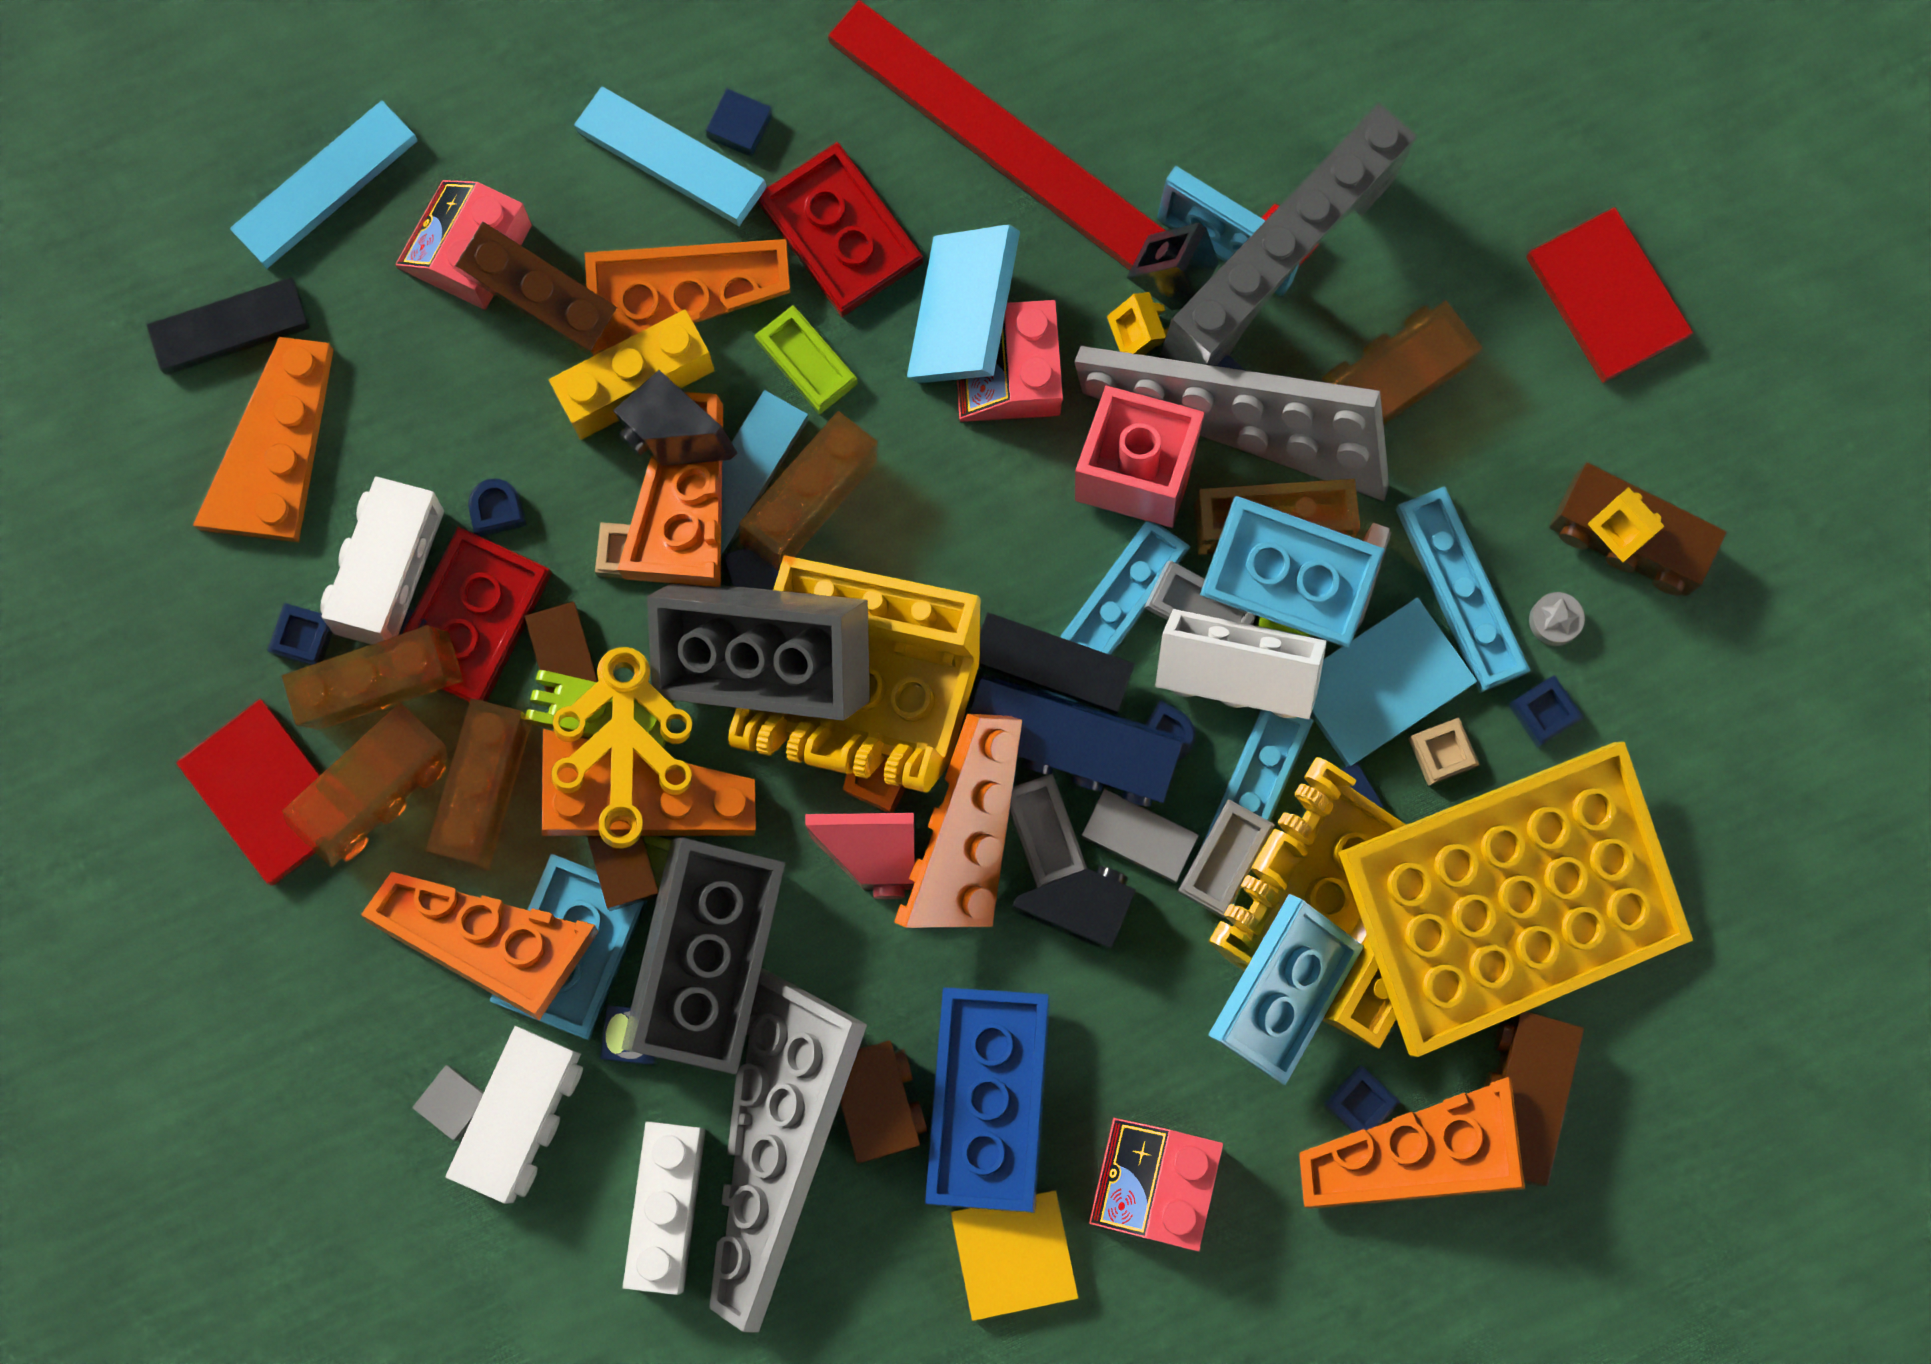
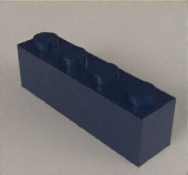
[970,674,1185,807]

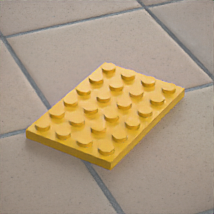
[1338,741,1693,1057]

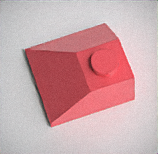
[805,813,915,899]

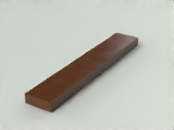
[525,601,659,911]

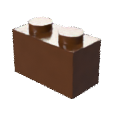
[840,1040,928,1164]

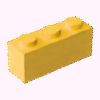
[548,309,715,440]

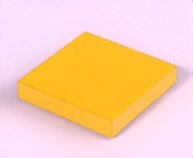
[951,1190,1078,1321]

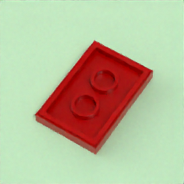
[757,141,923,318]
[1526,207,1693,384]
[388,527,552,709]
[175,698,357,886]

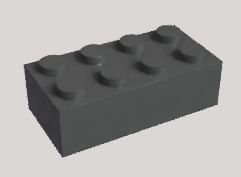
[647,583,870,721]
[622,838,785,1075]

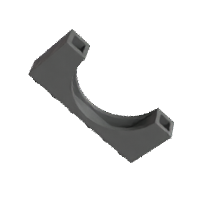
[1160,103,1417,366]

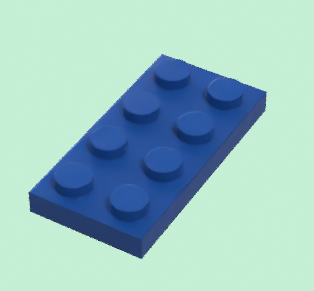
[925,987,1051,1213]

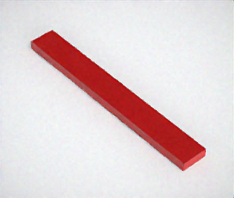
[828,0,1166,270]

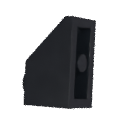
[1126,223,1219,310]
[613,370,738,466]
[1012,866,1136,952]

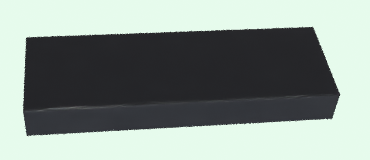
[146,277,310,375]
[979,612,1135,715]

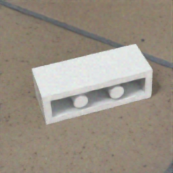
[320,476,444,650]
[1155,609,1327,719]
[445,1026,583,1204]
[623,1122,706,1295]

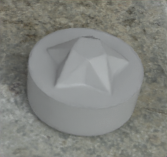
[1529,592,1585,646]

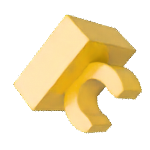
[1107,292,1169,355]
[1588,487,1664,562]

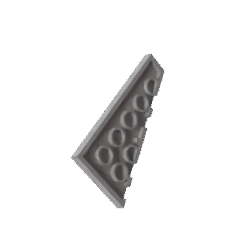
[1074,346,1389,501]
[709,968,867,1332]

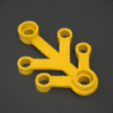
[551,647,692,849]

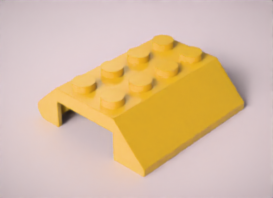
[728,555,981,793]
[1208,757,1406,1049]

